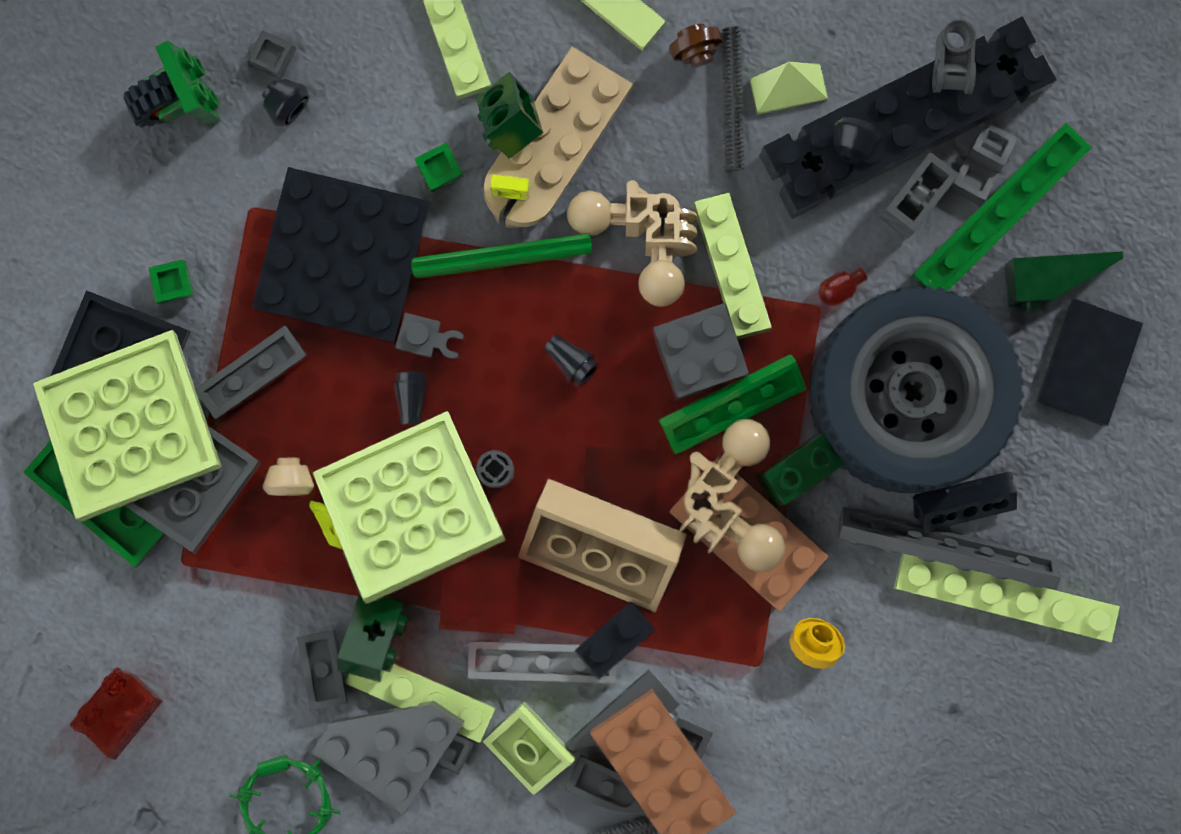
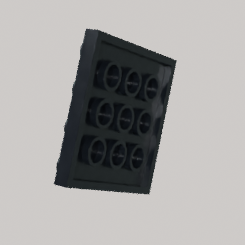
[251,167,431,344]

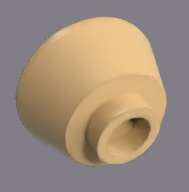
[263,458,314,496]

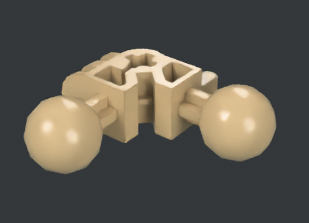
[567,180,697,307]
[680,419,785,572]

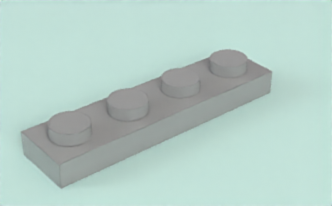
[468,641,617,684]

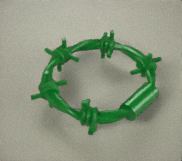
[229,755,341,834]

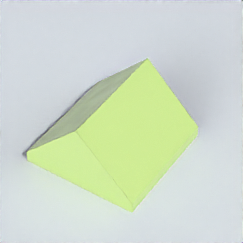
[482,701,575,795]

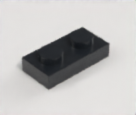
[575,602,655,680]

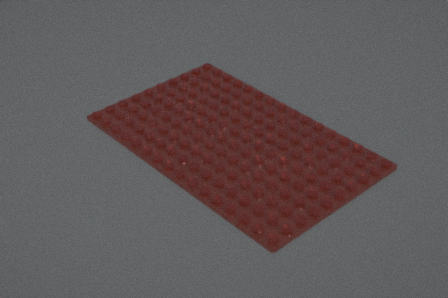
[181,207,821,667]

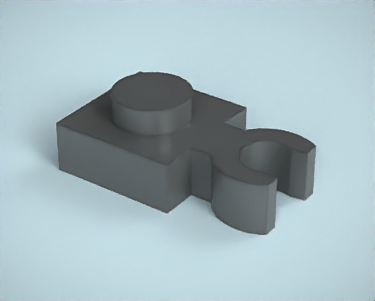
[395,313,464,360]

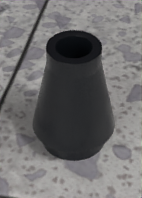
[544,334,599,386]
[392,371,429,424]

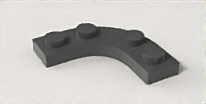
[565,717,713,813]

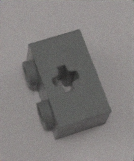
[879,152,959,239]

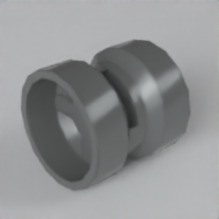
[476,450,515,489]

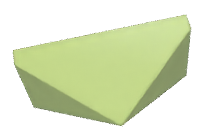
[749,62,828,115]

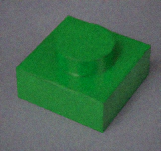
[414,142,464,193]
[148,259,195,305]

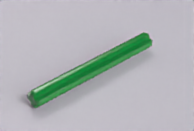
[411,234,592,279]

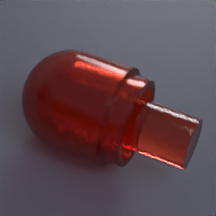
[818,268,868,306]

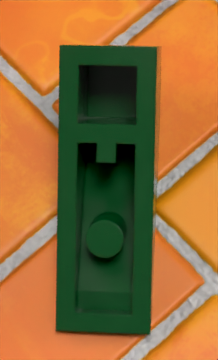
[1005,251,1123,312]

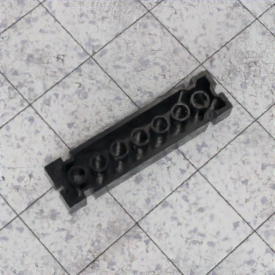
[759,16,1057,219]

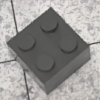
[652,303,749,401]

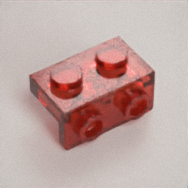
[70,667,163,760]

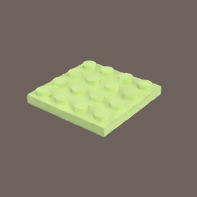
[33,330,222,522]
[313,411,505,604]

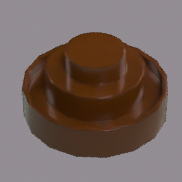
[669,23,723,68]

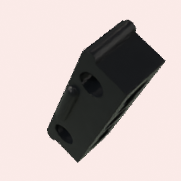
[913,472,1017,532]

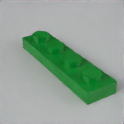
[659,354,806,455]

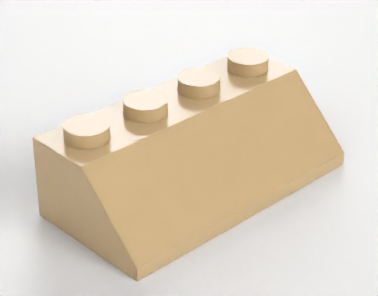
[518,479,687,612]

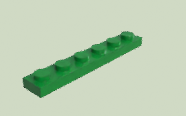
[912,123,1092,291]

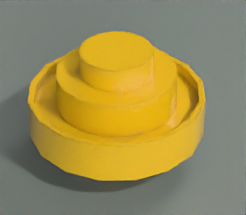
[789,618,845,669]

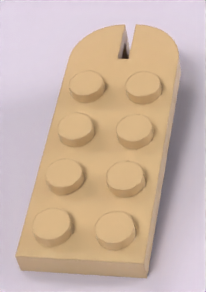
[484,47,633,228]

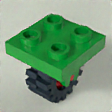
[123,40,221,127]

